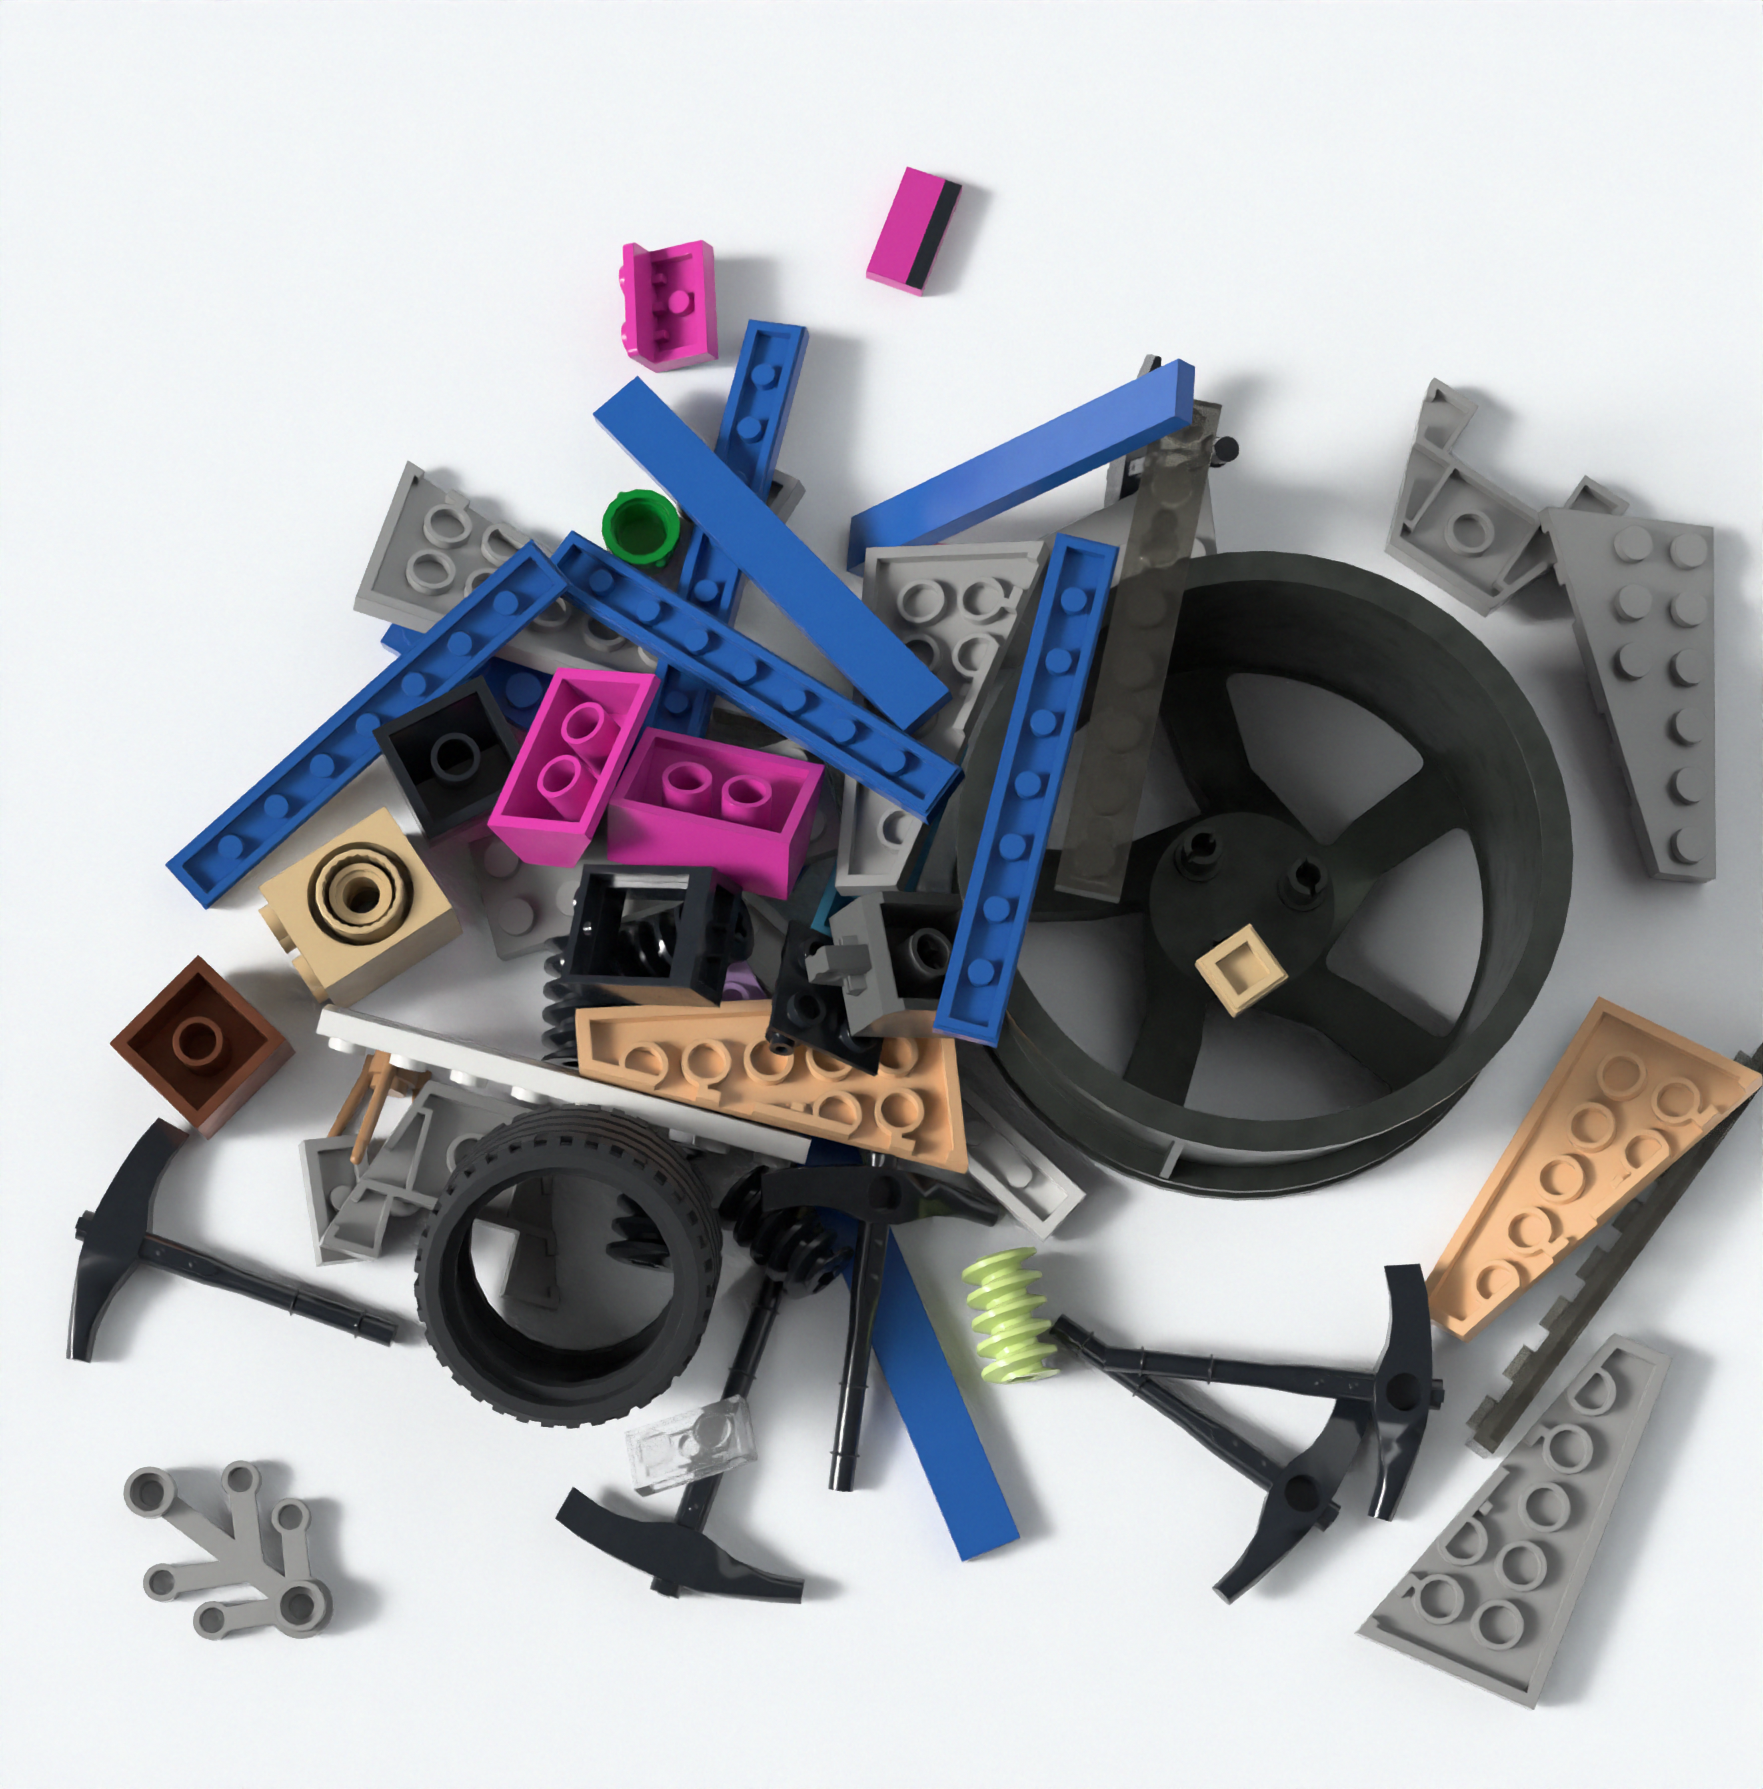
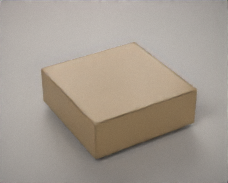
[1195,924,1289,1018]

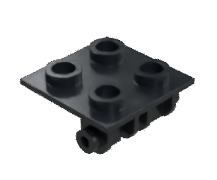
[765,919,884,1076]

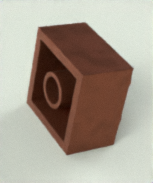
[109,955,296,1141]

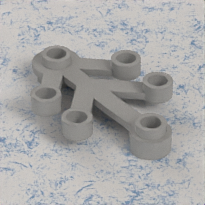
[123,1460,334,1641]

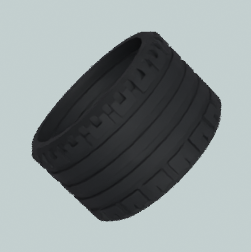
[414,1103,723,1429]

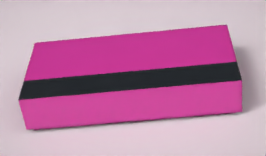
[866,166,962,297]

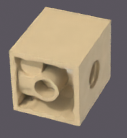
[258,806,464,1008]

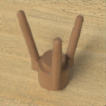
[327,1050,432,1165]

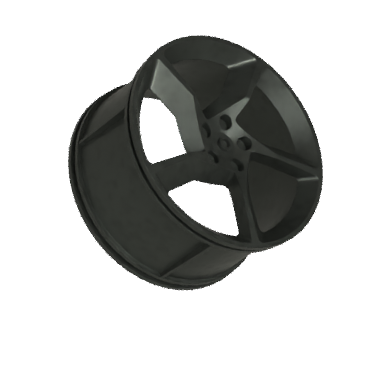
[951,551,1573,1201]

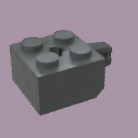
[805,891,963,1039]

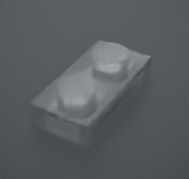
[624,1395,759,1497]

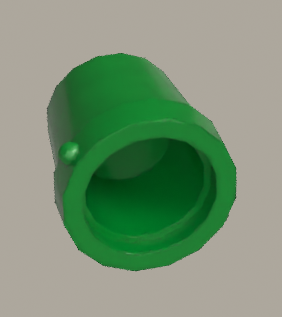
[601,489,681,576]

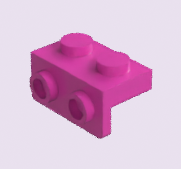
[619,240,719,373]

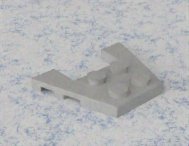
[1384,377,1630,618]
[319,1080,560,1312]

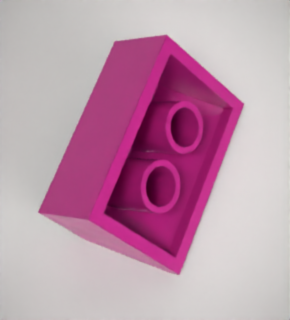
[487,667,661,868]
[607,727,825,900]

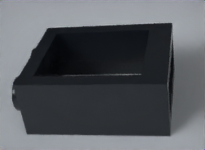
[560,864,743,1008]

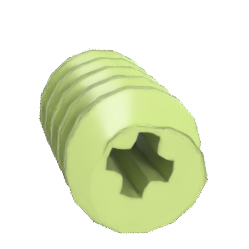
[961,1246,1062,1385]

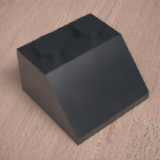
[372,675,521,849]

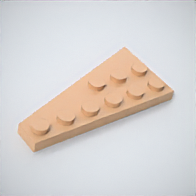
[1425,996,1763,1344]
[575,999,969,1174]

